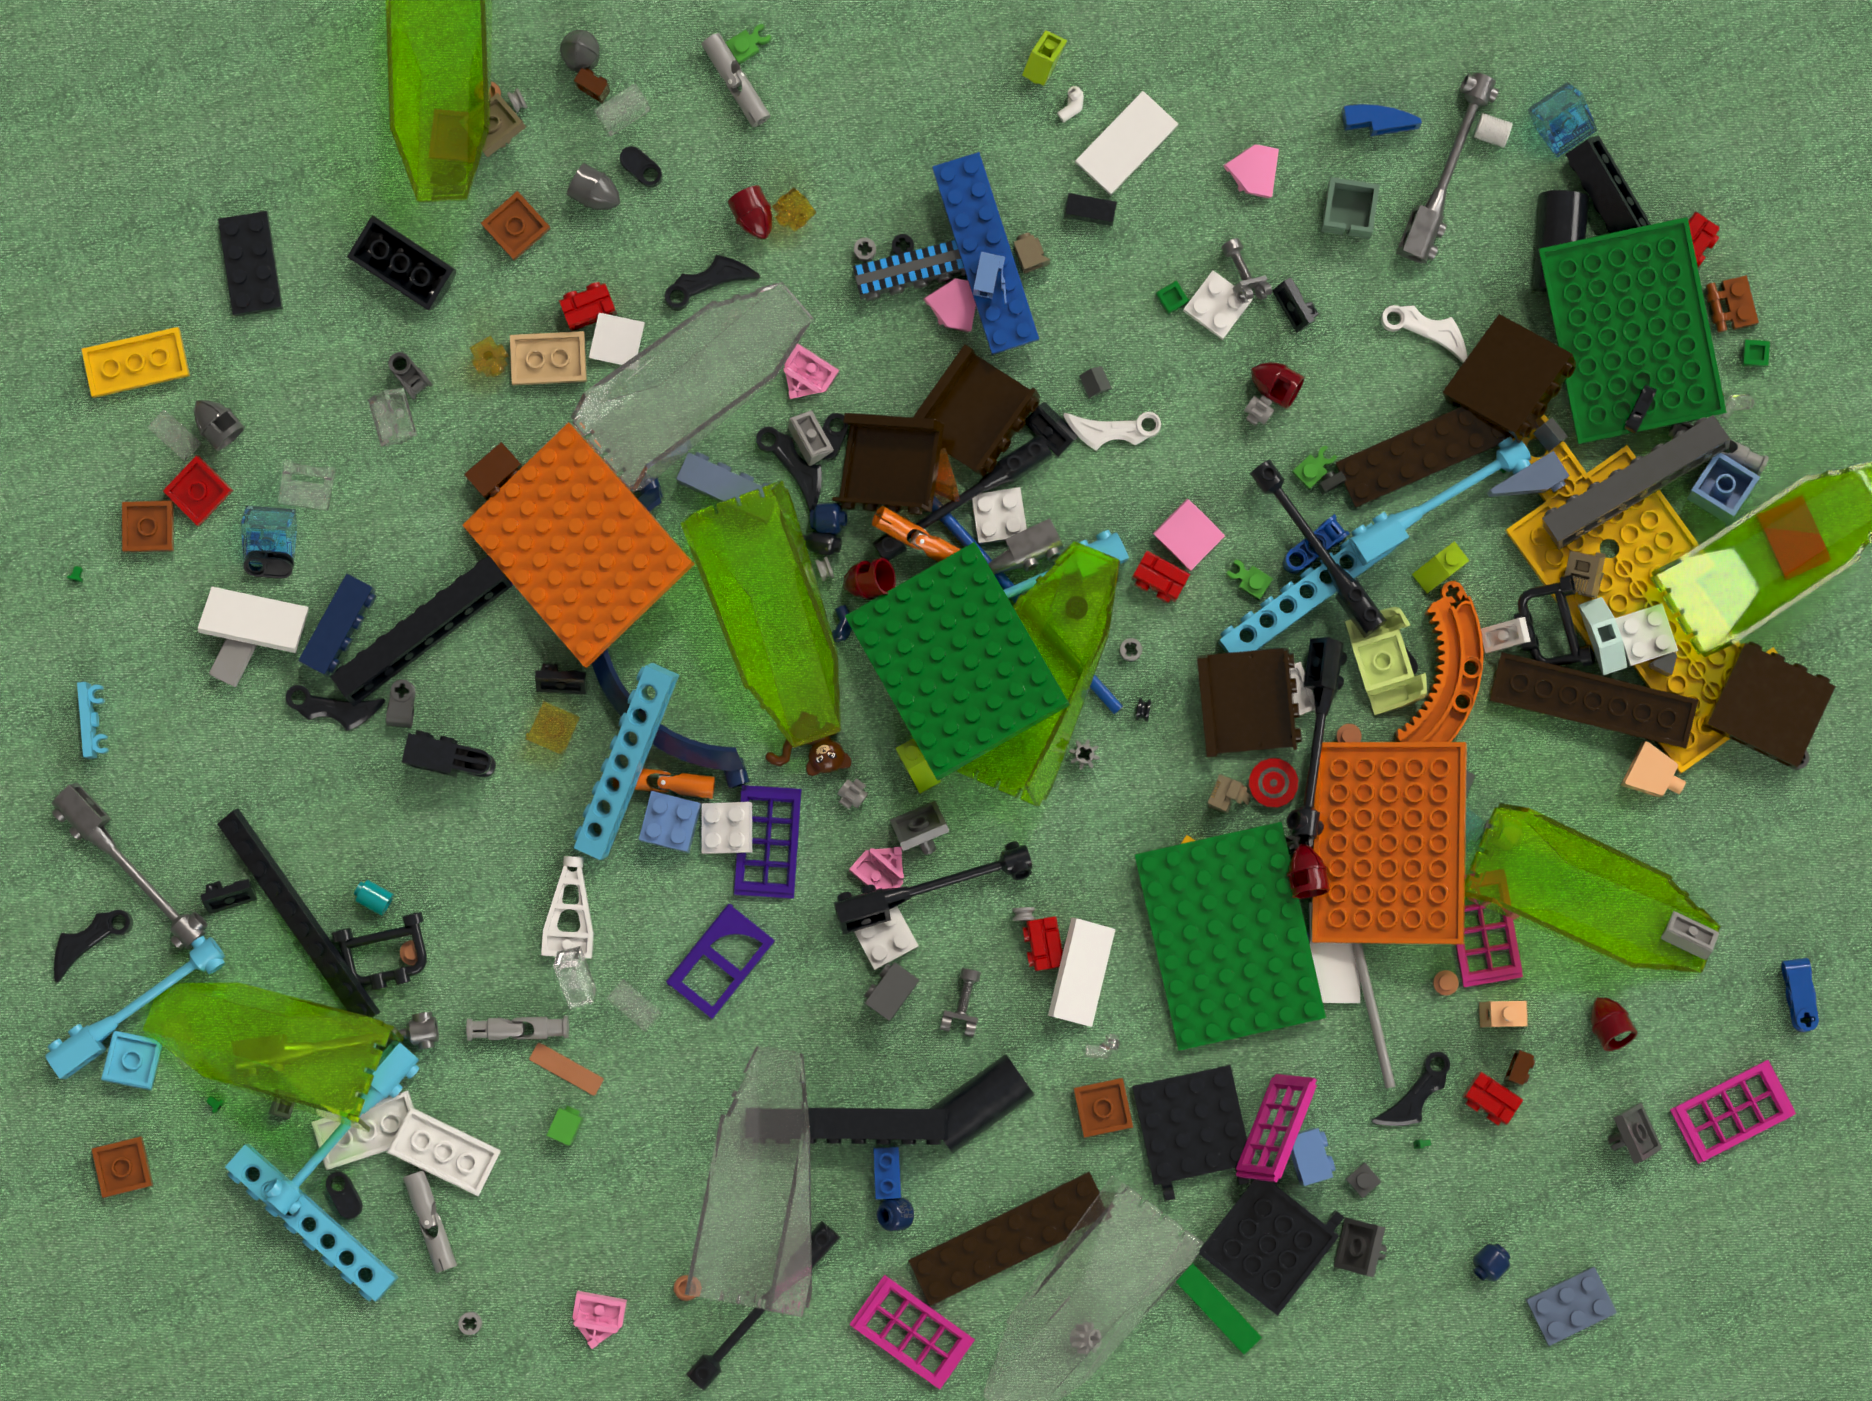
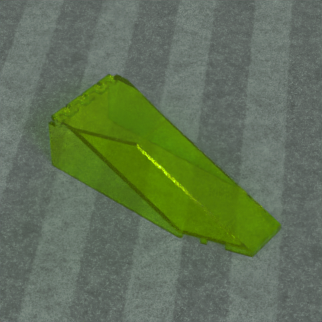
[386,0,492,203]
[1651,462,1872,657]
[680,480,841,748]
[957,541,1120,807]
[1465,803,1721,973]
[143,982,404,1132]

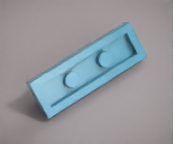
[77,682,109,759]

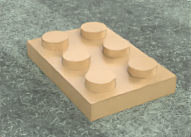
[510,331,587,385]

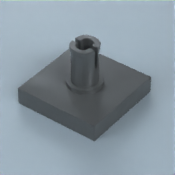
[890,801,950,855]
[1608,1103,1662,1164]
[1334,1217,1387,1277]

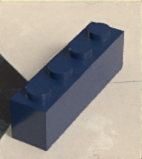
[298,573,376,677]

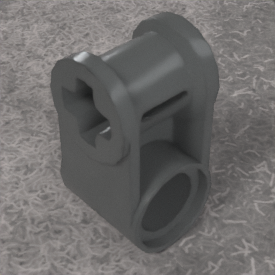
[388,352,433,400]
[386,679,416,728]

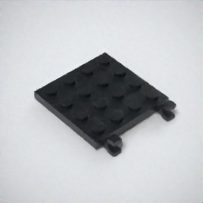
[1132,1065,1253,1201]
[1197,1166,1345,1316]

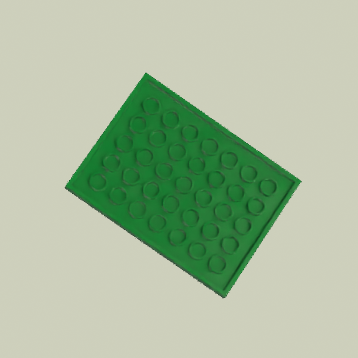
[1538,217,1727,444]
[845,542,1070,781]
[1134,821,1326,1051]

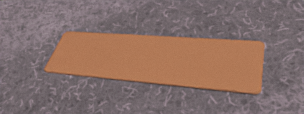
[529,1043,604,1096]

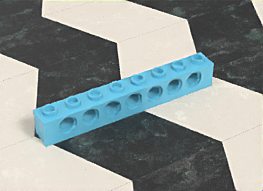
[1218,523,1396,653]
[574,663,679,860]
[225,1144,399,1302]

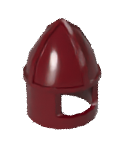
[727,185,772,239]
[1251,362,1305,409]
[843,558,896,600]
[1287,843,1330,899]
[1591,997,1637,1051]

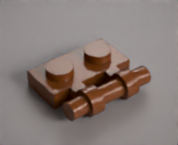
[1706,275,1759,333]

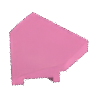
[1223,144,1279,198]
[923,278,976,333]
[783,344,840,399]
[849,847,904,889]
[572,1291,627,1349]

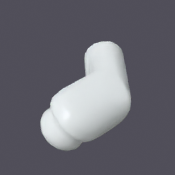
[1057,86,1084,123]

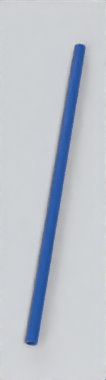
[932,496,1123,714]

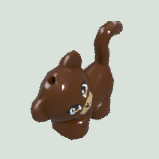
[765,712,852,776]

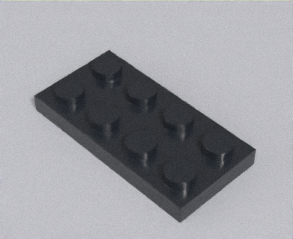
[218,211,283,317]

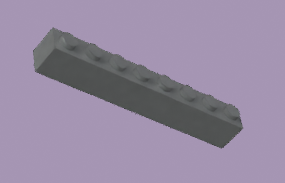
[1542,415,1730,550]

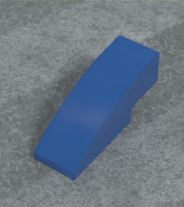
[1342,104,1422,136]

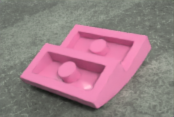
[1153,499,1225,571]

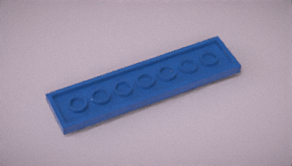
[932,152,1039,355]

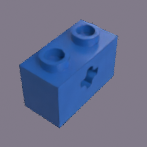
[873,1147,901,1199]

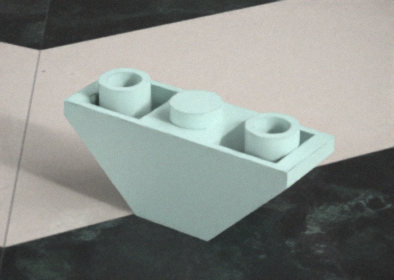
[1578,597,1627,676]

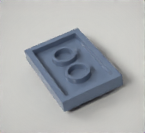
[1525,1267,1617,1346]

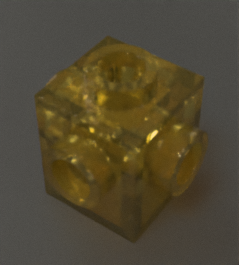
[772,187,817,232]
[470,335,509,377]

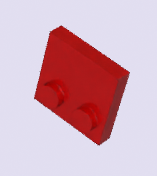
[163,455,234,526]

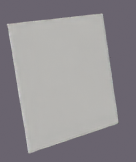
[589,313,645,367]

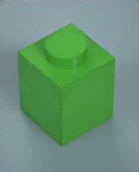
[546,1105,584,1146]

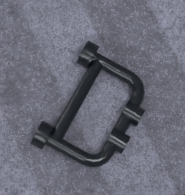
[1514,575,1595,666]
[331,912,427,990]

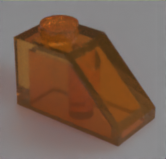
[935,448,960,502]

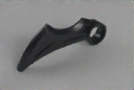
[665,255,760,311]
[756,427,822,512]
[285,685,385,731]
[54,910,133,983]
[1372,1051,1450,1126]

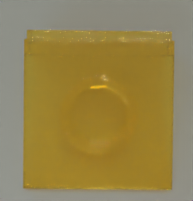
[525,701,580,755]

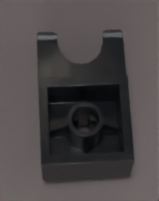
[402,730,496,778]

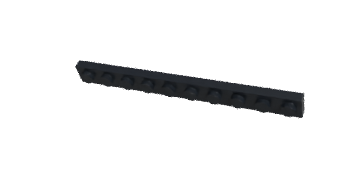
[217,809,381,1028]

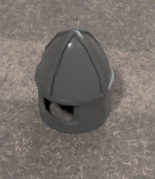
[560,30,600,73]
[567,163,620,210]
[194,400,245,451]

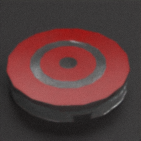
[1248,758,1298,808]

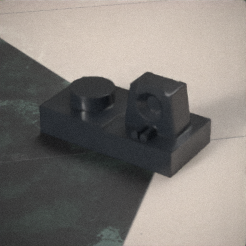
[1272,278,1319,333]
[535,663,587,694]
[201,879,257,914]

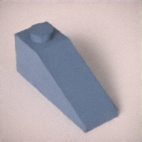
[1487,451,1569,497]

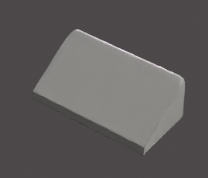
[788,410,834,466]
[209,639,257,687]
[1661,911,1719,960]

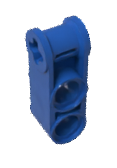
[1283,514,1350,574]
[1781,958,1819,1032]

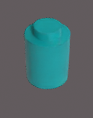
[354,880,394,916]

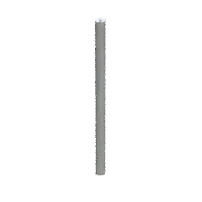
[1351,943,1395,1088]

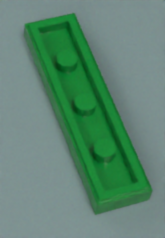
[1174,1263,1262,1355]

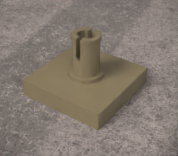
[459,93,526,158]

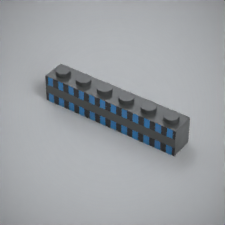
[853,240,966,301]

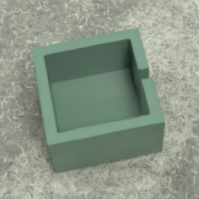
[1321,177,1380,239]

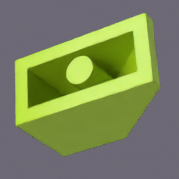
[1022,30,1068,86]
[1412,541,1470,594]
[895,738,941,794]

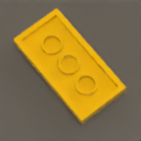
[81,327,190,398]

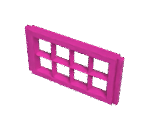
[1455,869,1523,987]
[1669,1060,1796,1164]
[1236,1074,1317,1182]
[849,1274,975,1389]

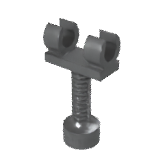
[1221,238,1272,304]
[940,968,981,1037]

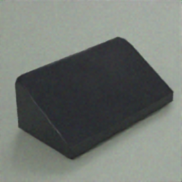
[1064,193,1117,226]
[1025,402,1078,457]

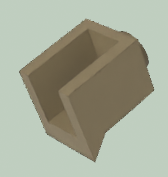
[1013,233,1050,274]

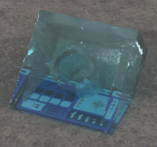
[1528,82,1597,157]
[241,506,297,564]

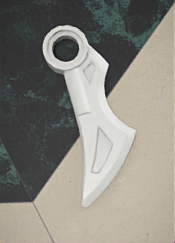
[1380,305,1467,363]
[1063,412,1161,451]

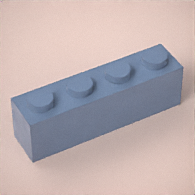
[676,452,780,524]

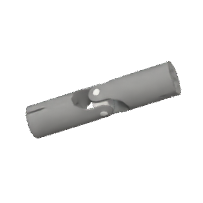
[701,33,771,127]
[403,1170,457,1273]

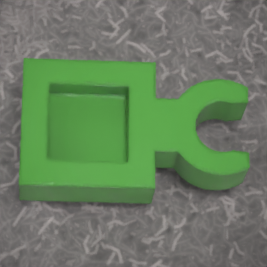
[725,24,772,64]
[1292,445,1337,490]
[1226,560,1273,600]

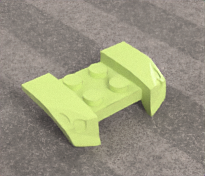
[1345,607,1427,716]

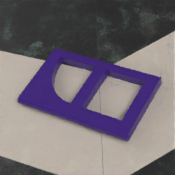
[666,903,775,1019]

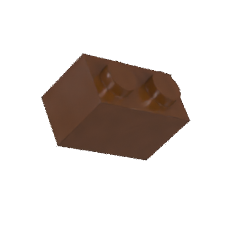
[464,442,523,500]

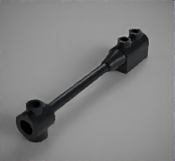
[872,435,1052,561]
[1250,459,1387,638]
[1286,637,1347,839]
[833,841,1033,935]
[686,1221,840,1391]

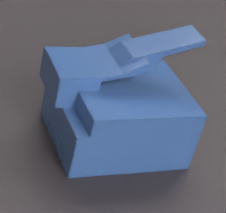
[973,252,1007,305]

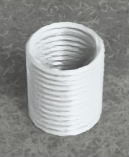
[1474,113,1513,148]

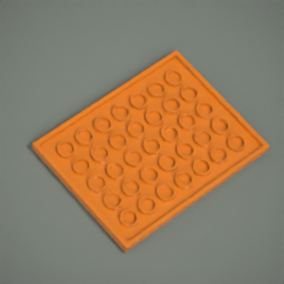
[463,422,695,667]
[1312,742,1467,945]

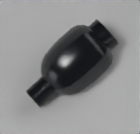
[796,531,842,555]

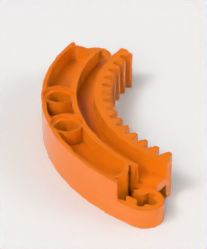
[1395,581,1484,742]

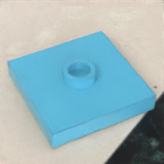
[101,1031,164,1091]

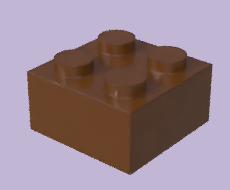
[574,68,610,104]
[1504,1050,1535,1085]

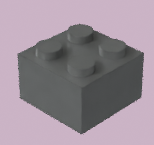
[864,962,919,1021]

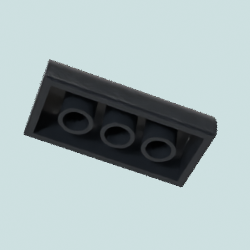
[1532,190,1589,293]
[347,215,456,311]
[929,1054,1034,1153]

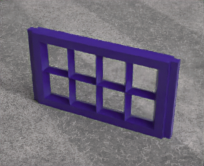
[734,785,802,899]

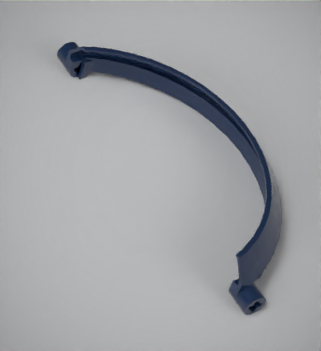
[592,474,750,789]

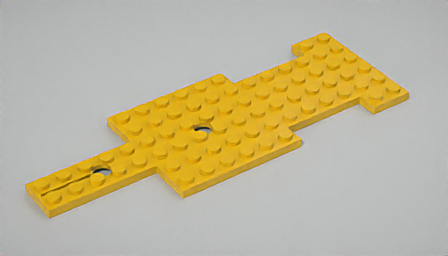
[1505,414,1778,774]

